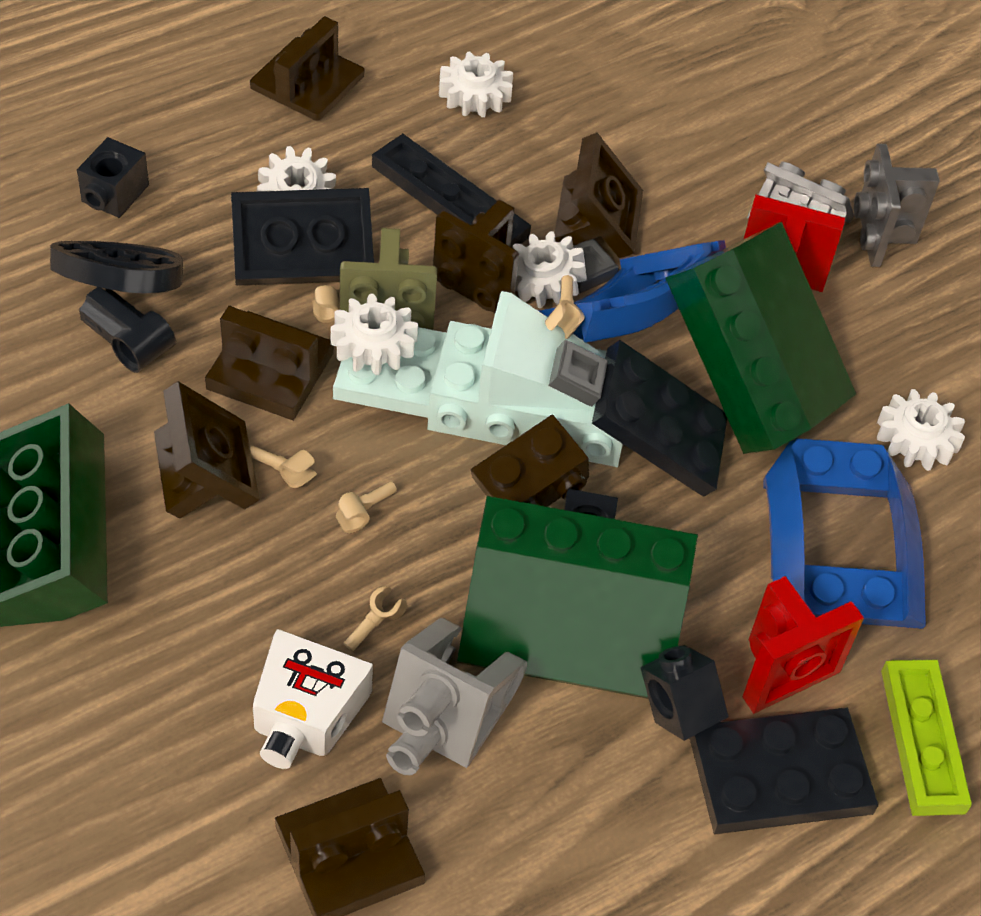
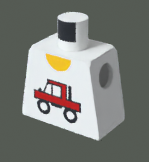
[253,629,373,769]

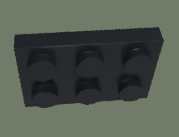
[231,188,374,286]
[592,340,727,497]
[689,707,878,835]

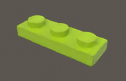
[881,660,972,816]

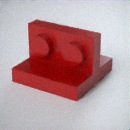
[743,194,846,293]
[742,576,864,714]

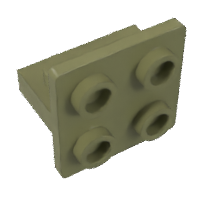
[340,228,437,330]

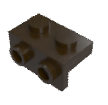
[470,414,589,507]

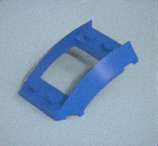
[538,240,726,343]
[763,438,926,629]

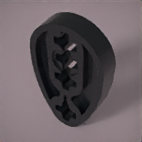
[50,241,184,293]

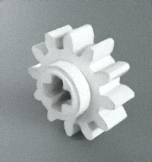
[439,52,513,117]
[257,146,336,191]
[513,231,587,308]
[331,294,418,375]
[877,389,965,471]

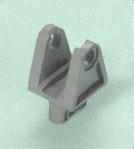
[382,618,527,775]

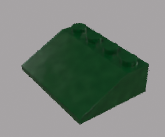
[665,222,856,454]
[0,403,108,627]
[457,496,698,699]

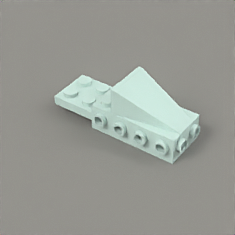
[333,291,622,467]

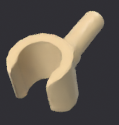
[545,275,585,339]
[312,285,340,323]
[250,446,317,488]
[336,482,397,533]
[344,587,407,652]

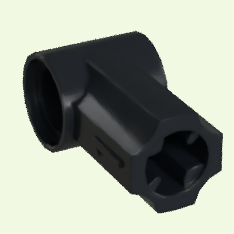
[79,287,176,373]

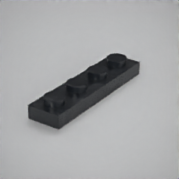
[372,133,531,248]

